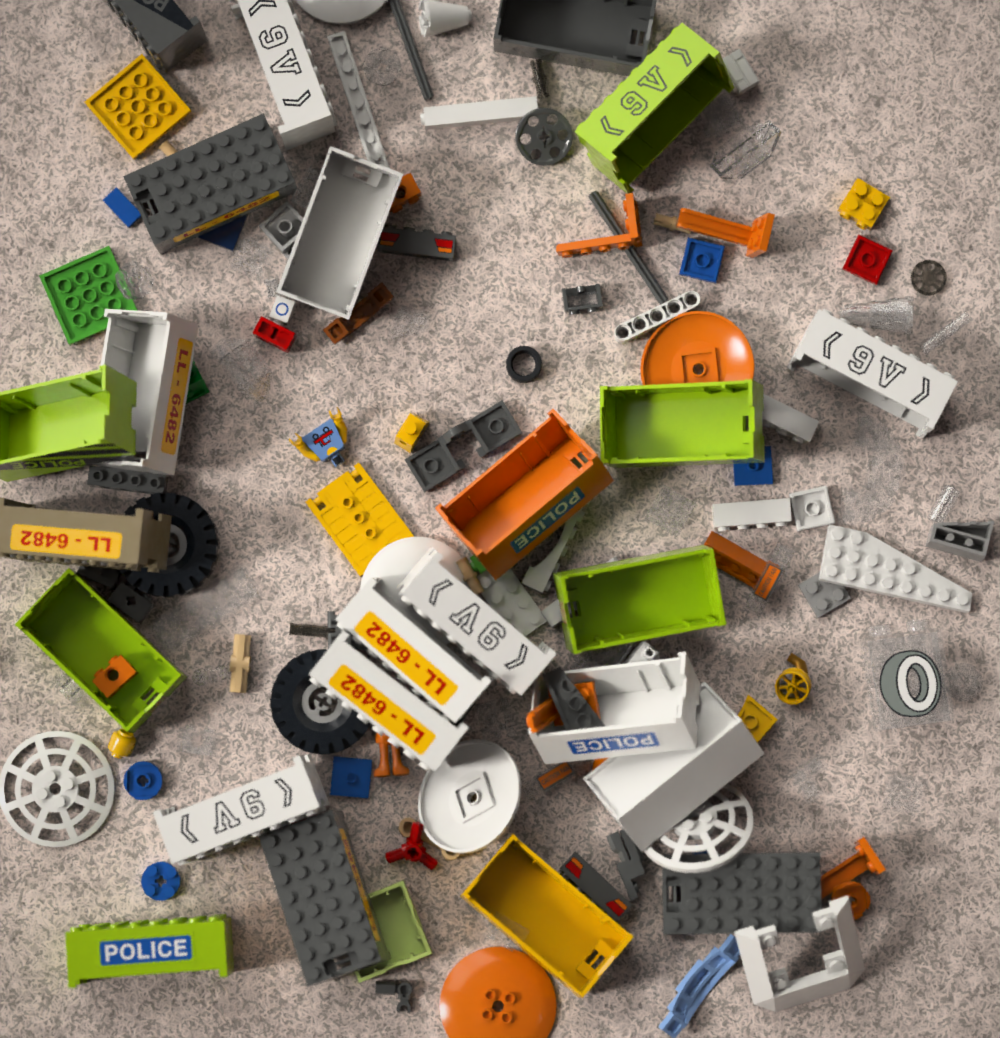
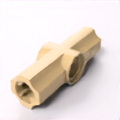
[230,634,251,693]

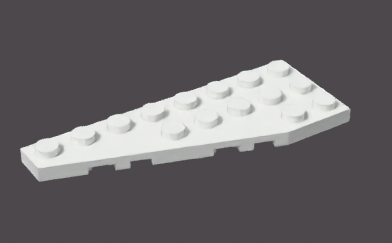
[819,524,972,613]

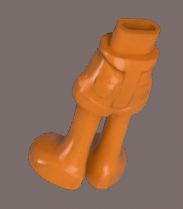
[373,733,410,778]

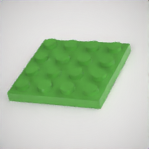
[39,246,138,346]

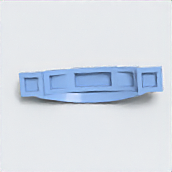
[658,934,740,1038]

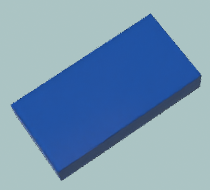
[103,187,142,228]

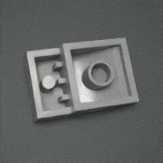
[258,201,303,260]

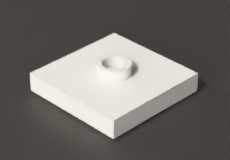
[789,486,835,532]

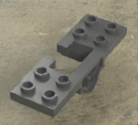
[404,400,522,493]

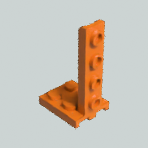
[556,193,643,258]
[677,208,775,258]
[526,681,601,733]
[821,837,886,899]

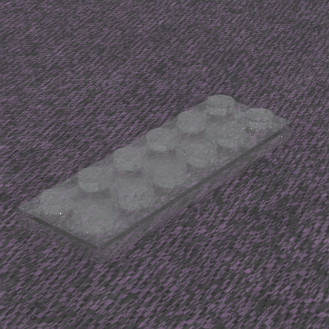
[147,563,264,658]

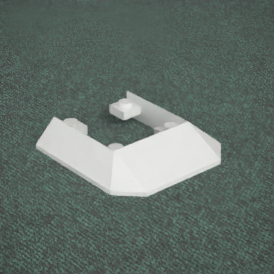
[734,896,865,1012]

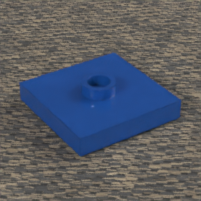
[679,237,725,284]
[733,446,773,486]
[330,756,372,798]

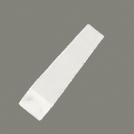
[420,96,538,130]

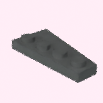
[542,667,606,731]

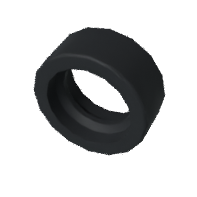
[506,346,542,383]

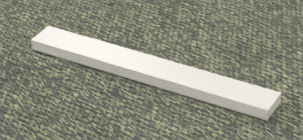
[327,31,390,168]

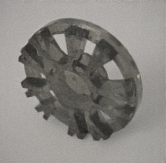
[910,260,947,296]

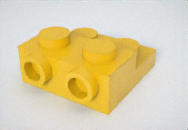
[837,178,890,230]

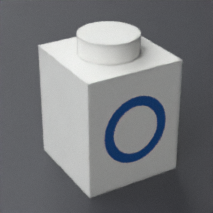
[269,295,296,327]

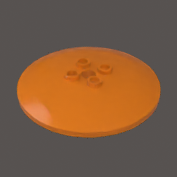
[640,311,755,385]
[440,947,556,1038]

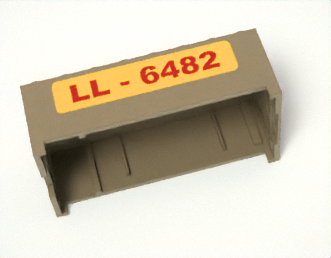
[0,497,172,573]

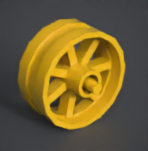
[775,668,812,705]

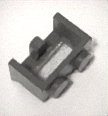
[561,283,603,315]

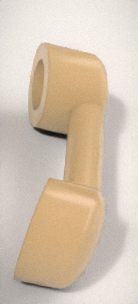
[398,818,460,861]

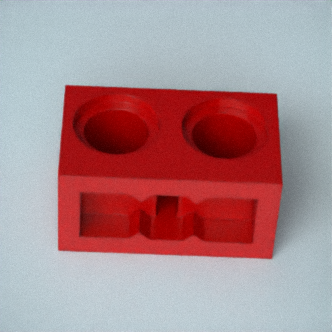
[253,316,297,353]

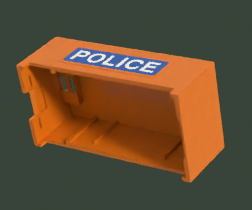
[435,409,614,580]

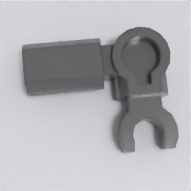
[375,981,412,1013]

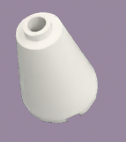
[419,0,472,37]

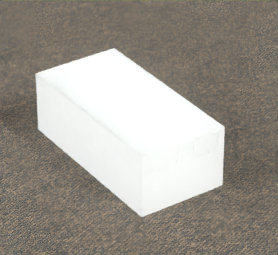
[583,681,765,852]

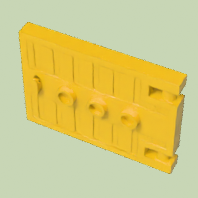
[305,463,414,577]

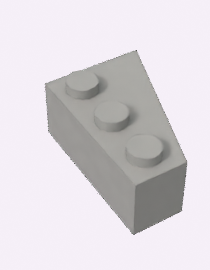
[925,521,994,562]

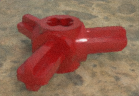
[385,822,438,870]

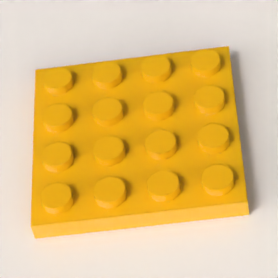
[84,54,192,160]

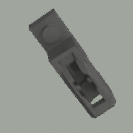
[606,829,645,900]

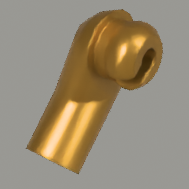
[787,653,808,680]

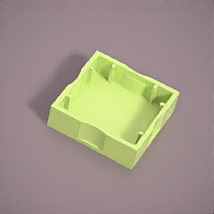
[355,880,432,983]

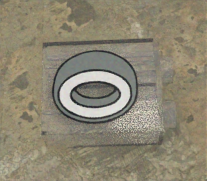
[859,619,955,731]

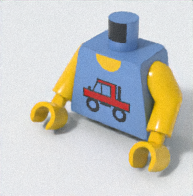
[289,407,347,467]

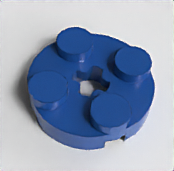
[123,761,163,800]
[141,862,181,901]

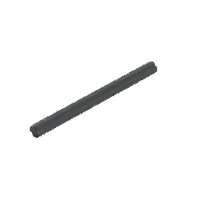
[389,0,433,100]
[589,191,668,304]

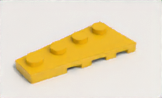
[738,695,778,743]

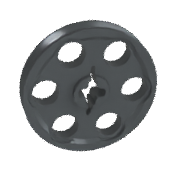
[515,108,573,166]

